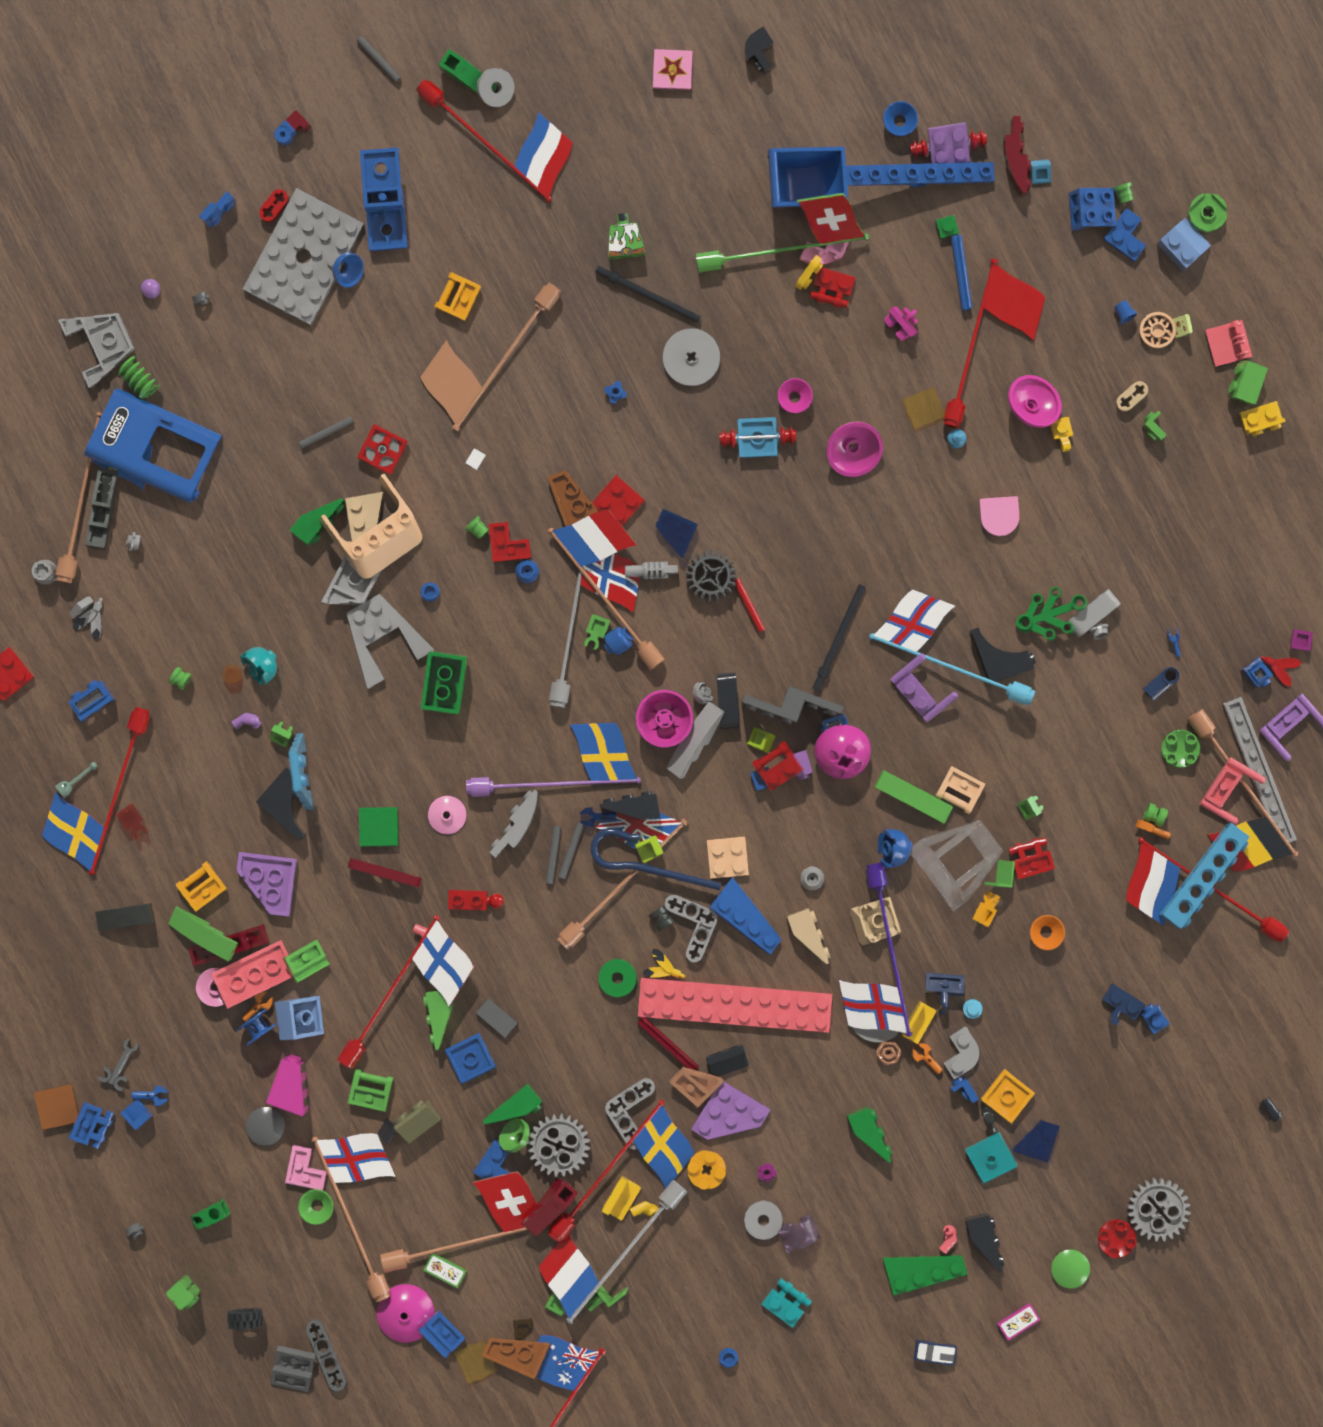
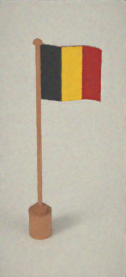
[1187,709,1298,872]

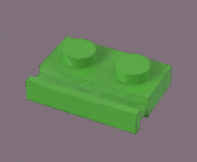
[283,940,330,983]

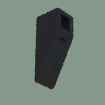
[599,791,661,820]
[965,1213,1004,1273]

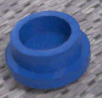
[420,582,440,602]
[719,1348,738,1368]

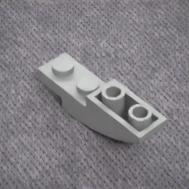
[489,789,538,857]

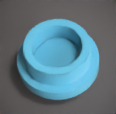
[963,999,982,1019]

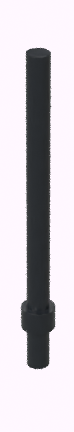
[595,266,701,323]
[812,584,866,692]

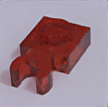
[116,803,148,839]

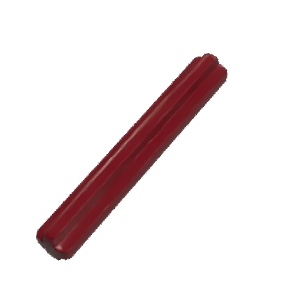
[637,1017,699,1071]

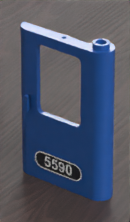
[84,388,222,503]

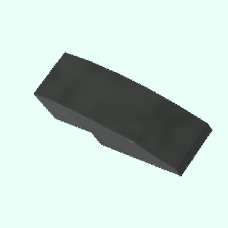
[95,903,154,931]

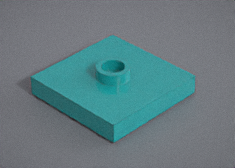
[965,1132,1018,1184]

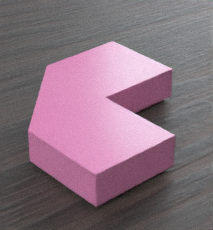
[799,242,849,265]

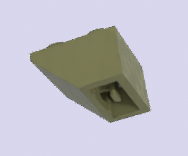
[394,1100,441,1143]

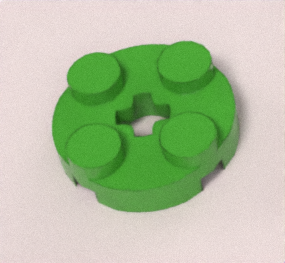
[1187,194,1227,233]

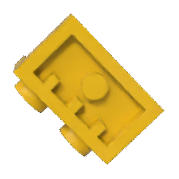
[1239,401,1286,437]

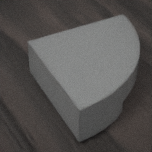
[69,596,94,619]

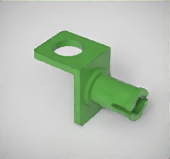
[585,1285,628,1311]

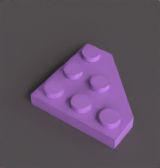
[237,852,297,916]
[691,1081,770,1140]

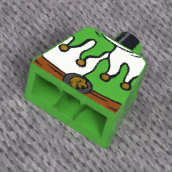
[608,213,645,260]

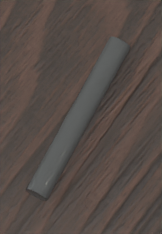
[357,36,401,83]
[299,416,354,448]
[558,822,584,879]
[546,826,561,884]

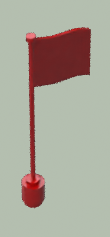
[943,258,1045,428]

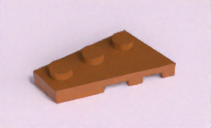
[547,470,599,527]
[482,1338,550,1379]

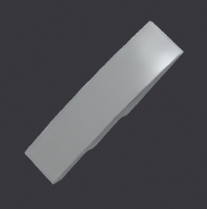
[666,702,724,778]

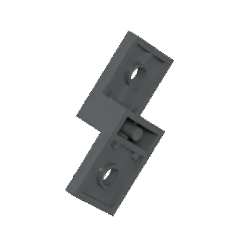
[741,686,844,725]

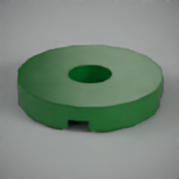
[598,959,637,997]

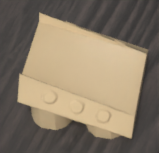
[850,897,901,946]

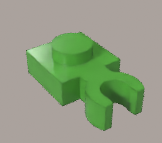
[584,614,610,650]

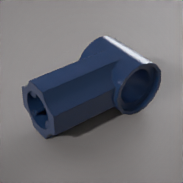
[1143,667,1180,701]

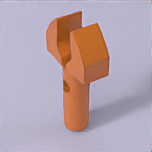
[1136,819,1170,839]
[242,991,273,1022]
[912,1043,943,1074]

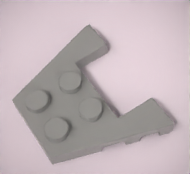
[58,313,135,389]

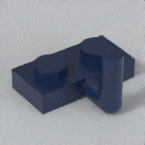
[925,973,964,1015]
[1102,983,1145,1025]

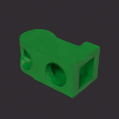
[190,1198,231,1230]

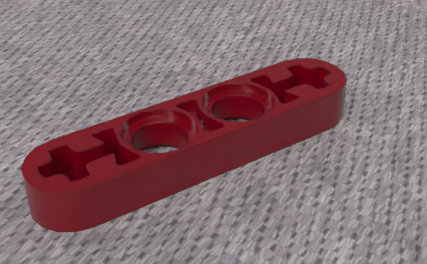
[348,858,422,887]

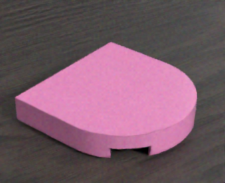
[979,496,1019,536]

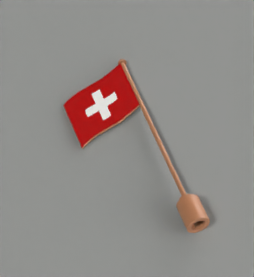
[380,1171,553,1273]

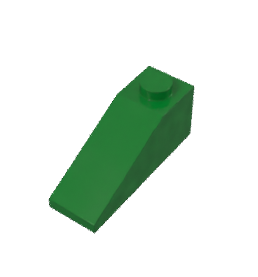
[483,1083,543,1124]

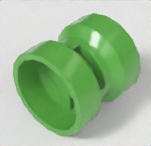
[1143,803,1168,827]

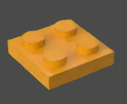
[980,1069,1035,1123]

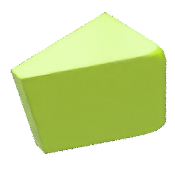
[747,727,775,753]

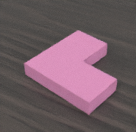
[285,1145,327,1190]

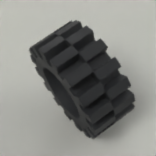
[227,1308,263,1330]

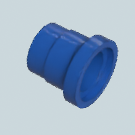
[1114,300,1137,324]

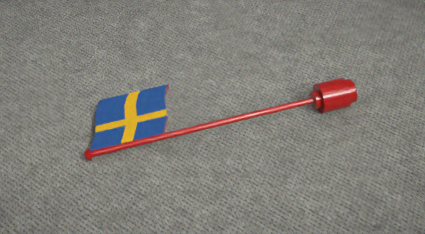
[42,706,150,875]
[548,1100,694,1242]

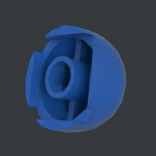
[878,829,913,868]

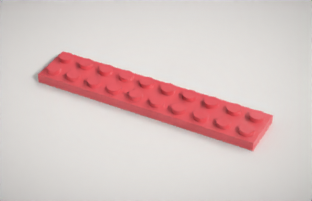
[638,978,832,1033]

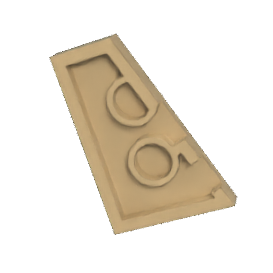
[345,492,384,541]

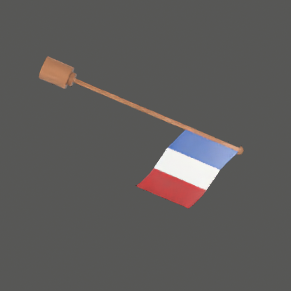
[548,510,665,671]

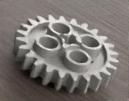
[528,1113,590,1177]
[1127,1178,1191,1241]

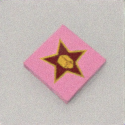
[653,49,692,90]

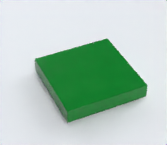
[359,807,398,846]

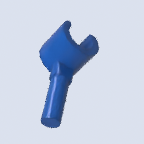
[1167,628,1180,657]

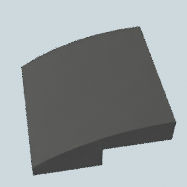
[271,1345,316,1392]

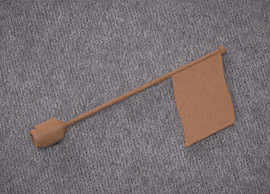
[421,282,561,431]

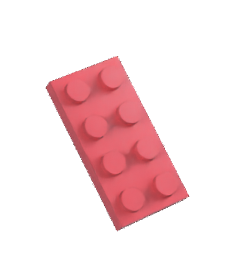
[211,940,293,1008]

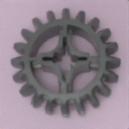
[685,550,737,602]

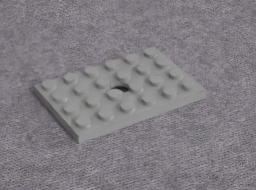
[243,188,364,325]

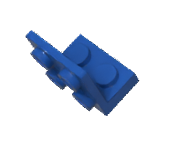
[1069,188,1116,231]

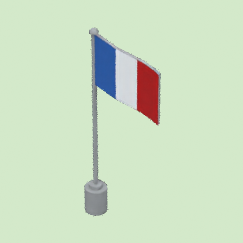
[539,1180,688,1324]

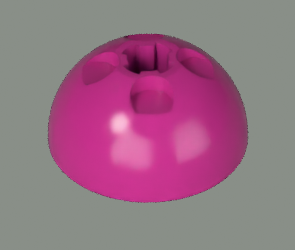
[636,690,693,747]
[814,725,871,779]

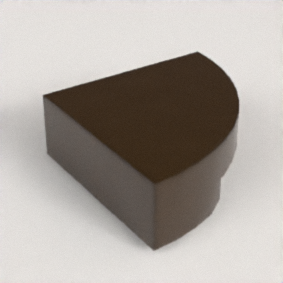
[513,1318,533,1340]

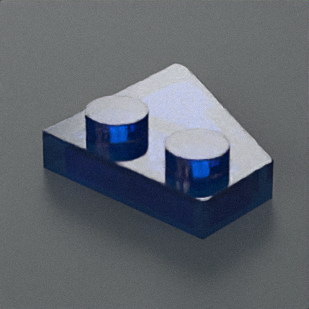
[1012,1119,1060,1163]

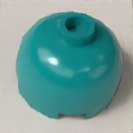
[240,647,277,685]

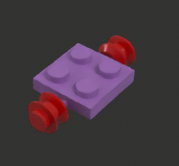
[910,122,987,164]

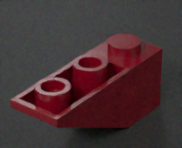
[522,1178,578,1236]

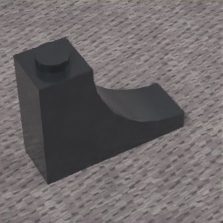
[969,627,1036,685]
[256,767,306,840]

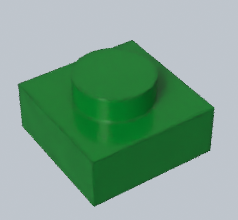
[935,215,959,240]

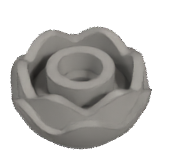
[692,682,713,705]
[800,866,824,891]

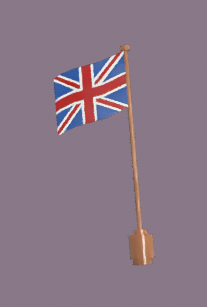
[557,812,689,950]

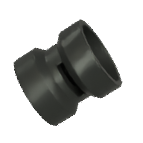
[648,905,674,932]

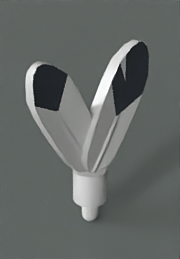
[73,598,103,639]

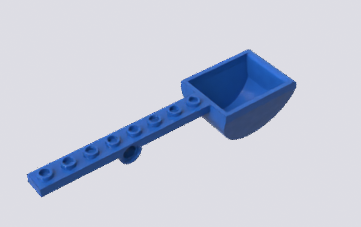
[767,147,995,208]

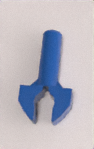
[131,1086,169,1106]

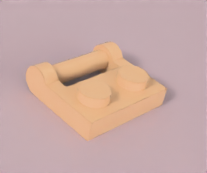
[935,766,985,814]

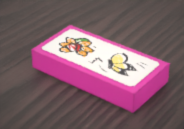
[997,1303,1040,1341]

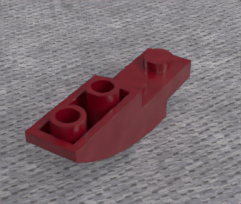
[1003,116,1031,196]

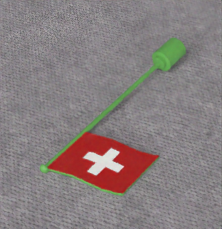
[696,193,869,273]

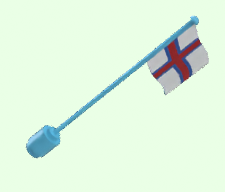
[869,590,1036,705]

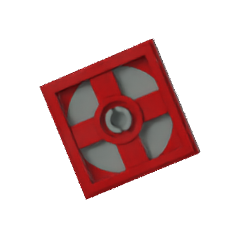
[357,424,408,475]

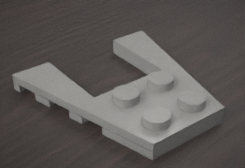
[346,594,435,689]

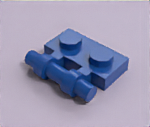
[69,1102,114,1149]

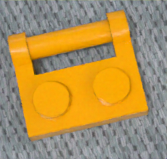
[434,272,481,321]
[176,861,227,912]

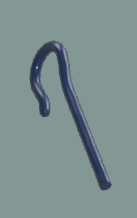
[590,828,721,891]

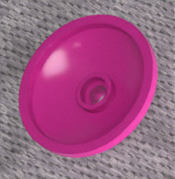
[1008,375,1062,428]
[826,422,883,477]
[377,1284,435,1343]

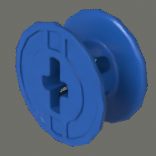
[235,1008,278,1046]

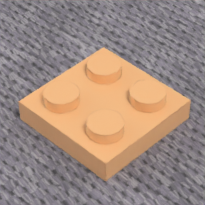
[707,837,749,879]

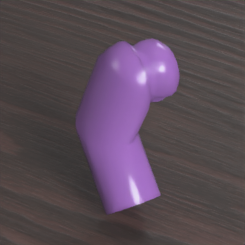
[231,713,261,729]

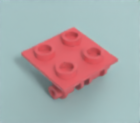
[1205,320,1252,367]

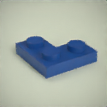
[199,191,235,228]
[1103,208,1146,262]
[473,1140,510,1179]

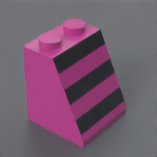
[266,1054,309,1116]

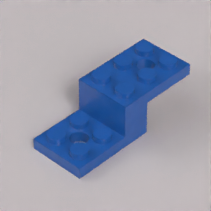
[360,148,408,251]

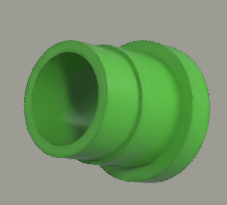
[1113,182,1134,204]
[465,515,488,539]

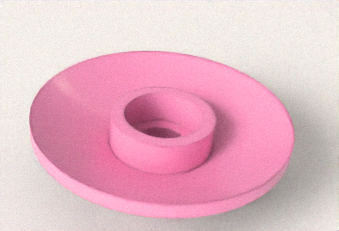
[428,796,466,834]
[196,968,225,1007]

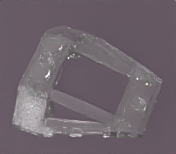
[910,820,1003,911]

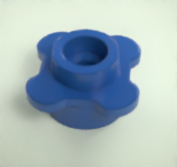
[604,381,627,404]

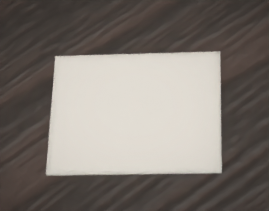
[466,448,485,470]

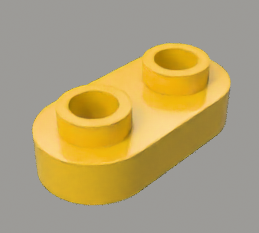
[794,255,823,290]

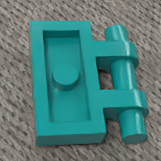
[761,1278,812,1328]

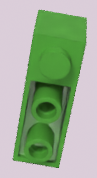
[423,990,453,1050]

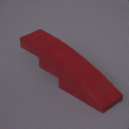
[188,924,270,967]

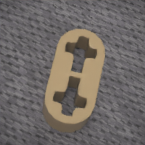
[1115,381,1148,412]

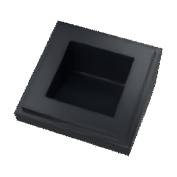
[377,1119,396,1144]

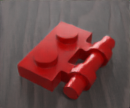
[810,268,855,308]
[1008,837,1055,879]

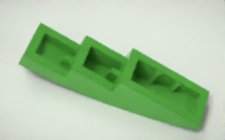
[874,770,953,824]
[168,906,238,961]

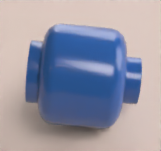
[604,627,633,655]

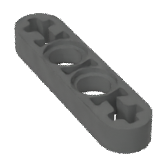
[306,1319,347,1391]

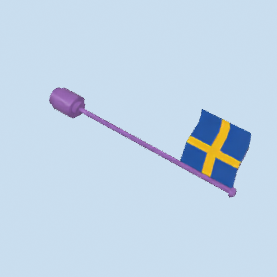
[466,723,641,797]

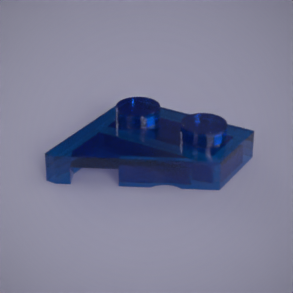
[655,509,698,558]

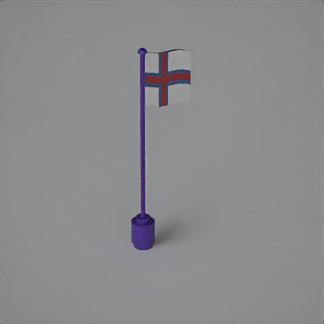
[839,863,912,1037]

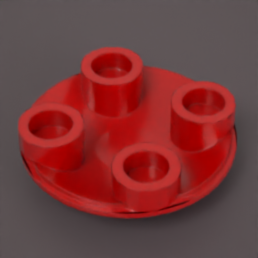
[1098,1219,1136,1258]

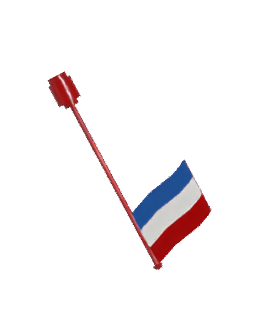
[416,79,573,202]
[1126,837,1289,943]

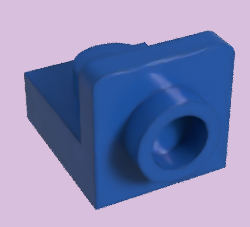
[1140,1004,1170,1034]
[950,1077,979,1103]

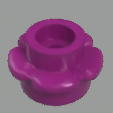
[757,1163,776,1182]

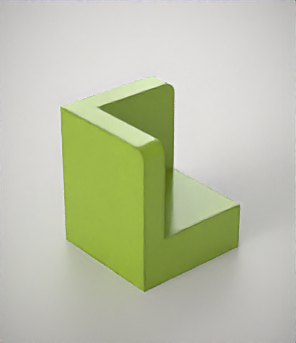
[635,835,664,863]

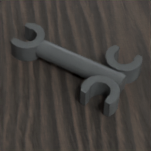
[98,1038,139,1091]

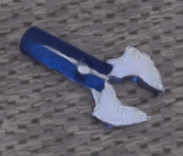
[579,807,616,827]

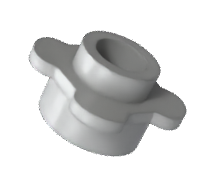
[126,532,140,551]
[1089,623,1109,640]

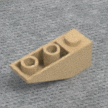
[787,908,831,964]

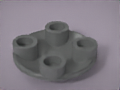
[246,1107,285,1146]

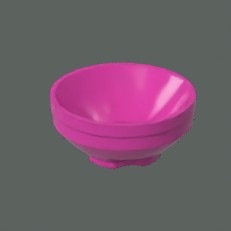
[778,378,813,413]

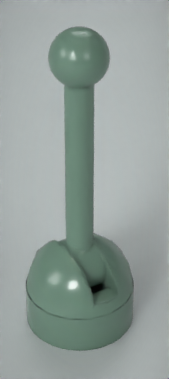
[55,762,97,798]

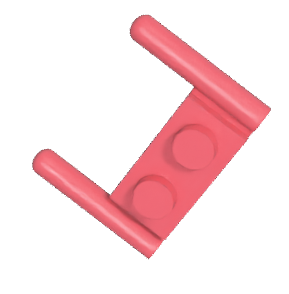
[1199,757,1266,825]

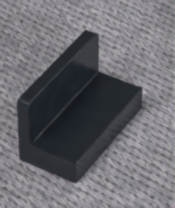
[706,1044,749,1077]

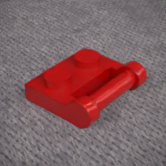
[752,741,804,791]

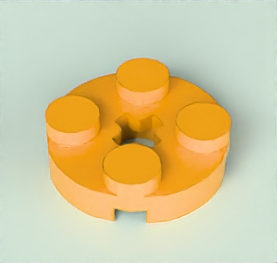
[688,1150,726,1190]

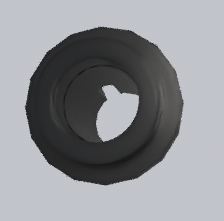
[1259,1097,1283,1122]

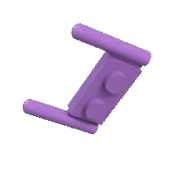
[891,653,958,722]
[1259,693,1323,761]

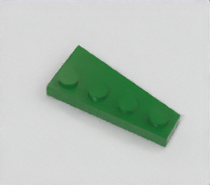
[883,1255,968,1295]

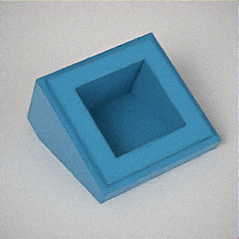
[1031,160,1051,184]

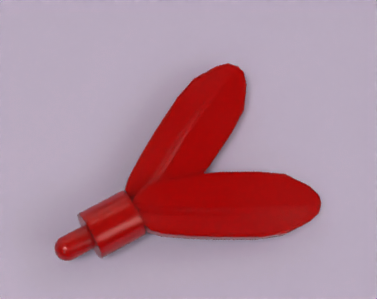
[1260,656,1301,687]

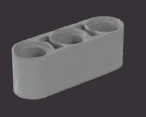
[1067,589,1121,638]

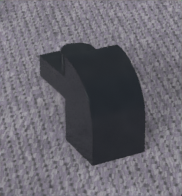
[745,26,774,75]

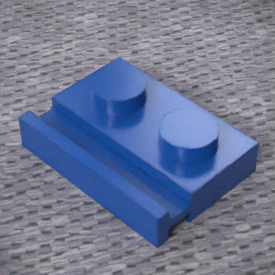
[418,1310,465,1358]

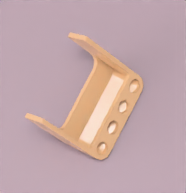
[319,474,422,579]

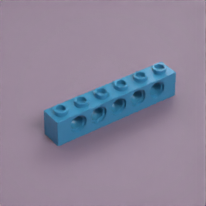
[1159,823,1250,929]

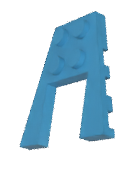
[289,733,313,810]

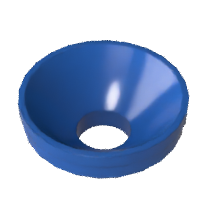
[883,101,918,137]
[333,252,364,288]

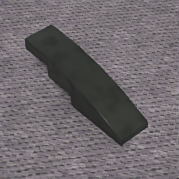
[85,468,118,550]

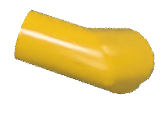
[630,1201,658,1218]

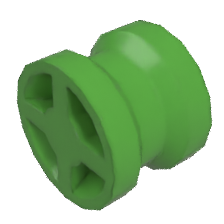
[168,667,192,691]

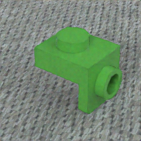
[1142,411,1167,442]

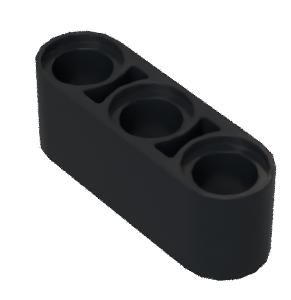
[716,672,739,729]

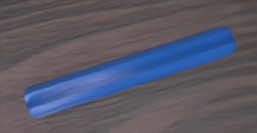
[951,235,972,311]

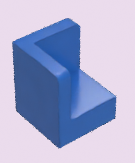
[121,1099,153,1130]

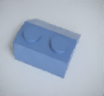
[1157,218,1211,272]
[275,996,324,1040]

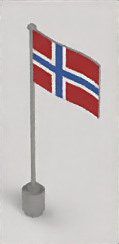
[549,554,640,708]

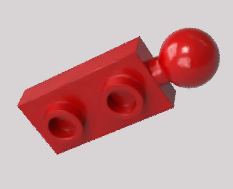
[448,890,504,910]

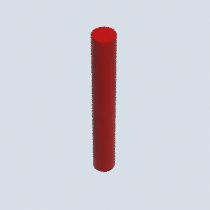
[733,578,765,633]

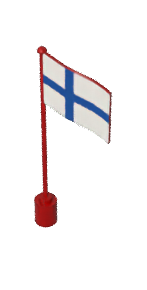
[337,915,474,1069]

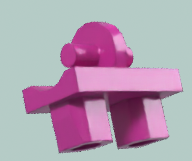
[884,306,918,341]

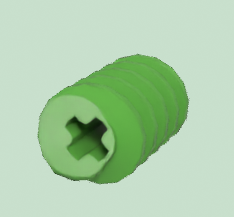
[118,356,160,399]

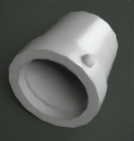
[32,560,57,585]

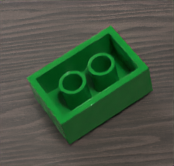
[421,651,468,714]

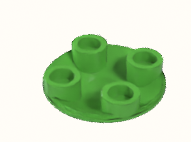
[1161,730,1200,768]
[1051,1249,1090,1288]

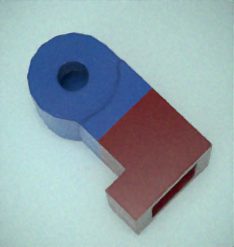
[274,110,311,146]

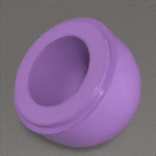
[141,279,161,299]

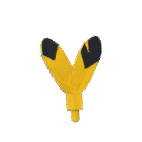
[643,949,685,978]

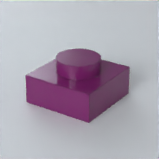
[1290,629,1313,651]

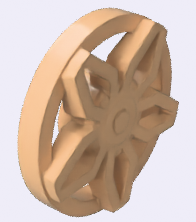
[1139,312,1176,348]

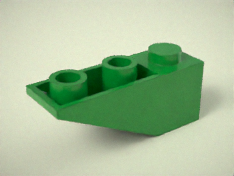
[438,49,498,95]
[290,498,345,546]
[847,1106,893,1162]

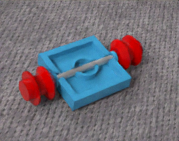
[719,417,796,458]

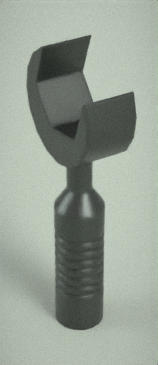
[981,1106,999,1135]

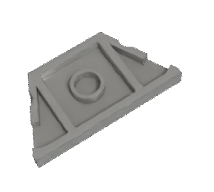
[321,557,381,605]

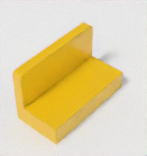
[901,1001,936,1044]
[602,1176,641,1220]

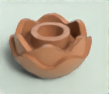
[877,1041,901,1065]

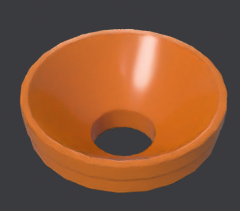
[1030,915,1065,950]

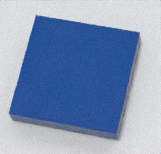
[445,1032,496,1084]

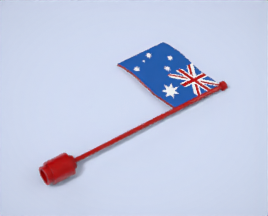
[517,1334,606,1427]

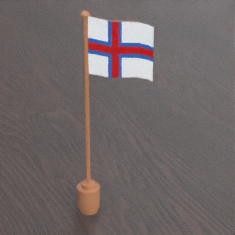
[311,1133,396,1302]

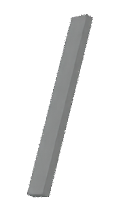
[1223,697,1297,843]

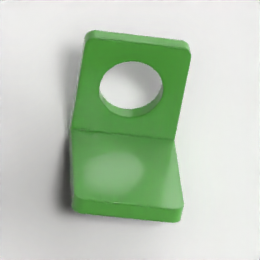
[984,860,1015,887]

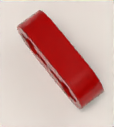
[259,189,289,223]

